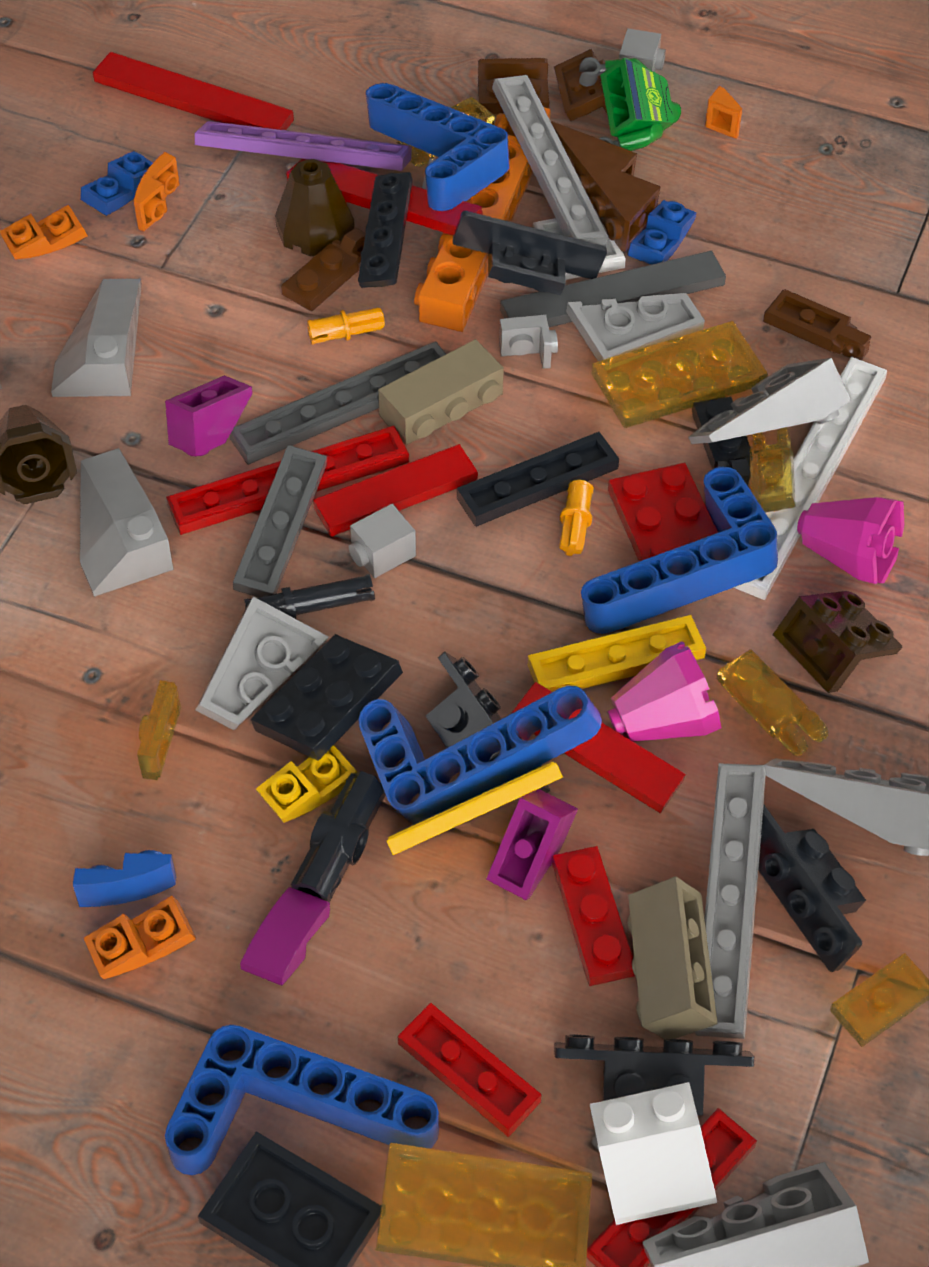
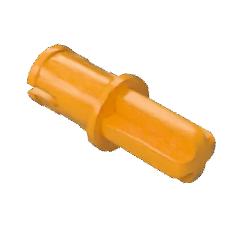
[307,307,385,345]
[559,480,594,557]

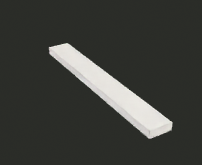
[733,357,887,600]

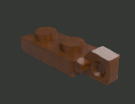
[281,228,366,312]
[763,289,871,361]

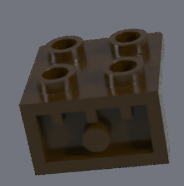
[772,591,903,693]

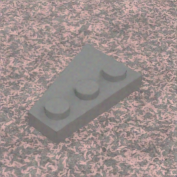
[566,293,705,369]
[195,597,329,730]

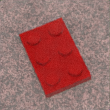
[608,462,718,562]

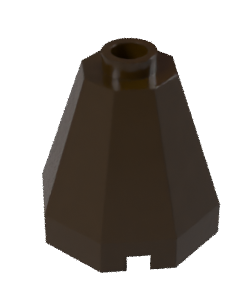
[275,159,355,256]
[0,405,77,504]

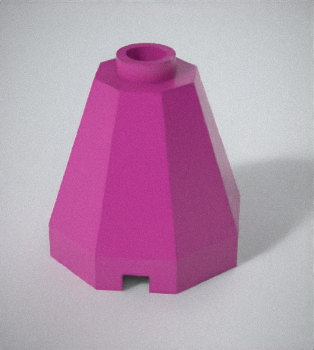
[797,497,905,584]
[607,641,722,741]

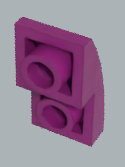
[240,887,330,986]

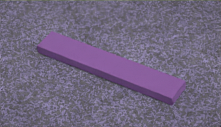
[195,121,412,171]

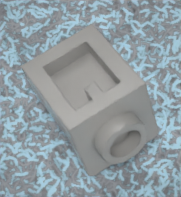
[499,315,558,369]

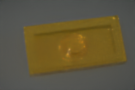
[137,680,181,781]
[830,953,929,1047]

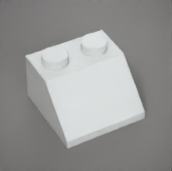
[590,1082,717,1225]

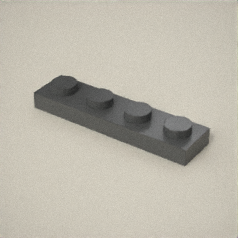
[233,445,327,597]

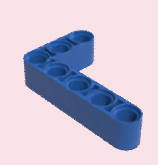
[366,83,510,211]
[581,467,778,634]
[358,685,602,825]
[165,1025,439,1175]

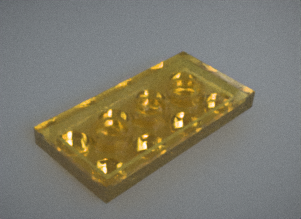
[592,321,768,429]
[375,1143,592,1267]

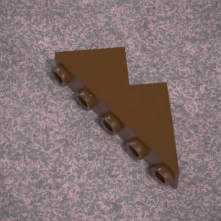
[551,121,661,252]

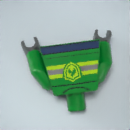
[579,57,681,151]

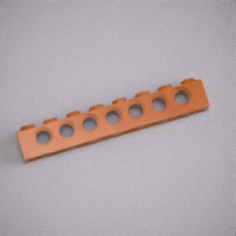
[414,107,551,332]

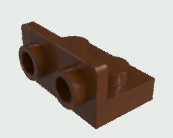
[554,49,608,122]
[478,58,550,115]

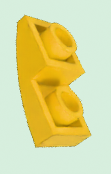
[256,745,358,823]

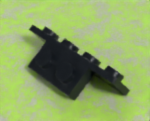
[358,172,413,288]
[453,211,607,295]
[426,651,550,793]
[758,804,866,972]
[554,1034,755,1115]

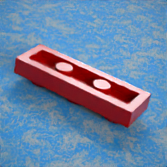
[552,846,635,986]
[398,1002,542,1137]

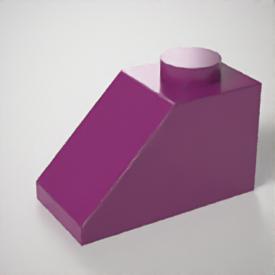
[165,375,252,457]
[486,789,578,900]

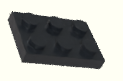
[250,634,403,761]
[198,1131,385,1267]

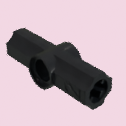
[291,771,386,902]

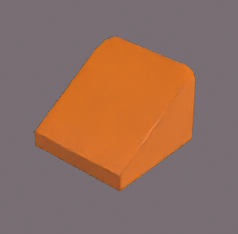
[705,86,743,139]

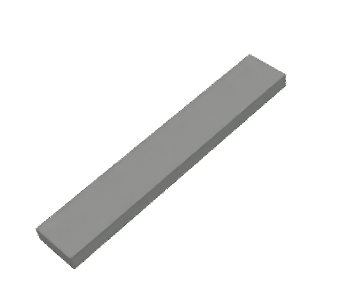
[492,75,608,246]
[695,763,766,1039]

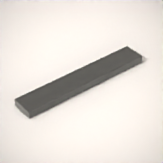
[500,250,726,327]
[229,341,446,465]

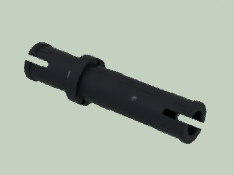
[244,574,375,619]

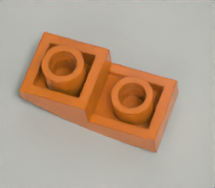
[134,152,180,232]
[0,204,88,259]
[83,895,196,979]

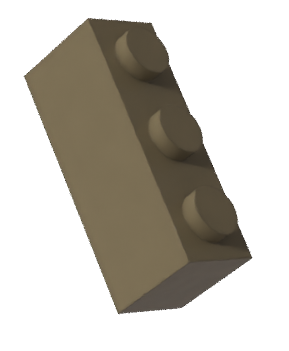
[378,339,504,445]
[628,877,718,1039]

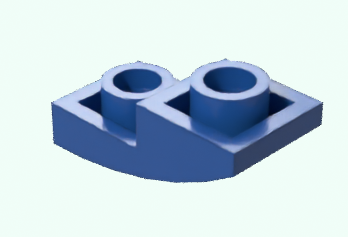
[80,151,153,216]
[628,200,697,265]
[73,850,177,907]

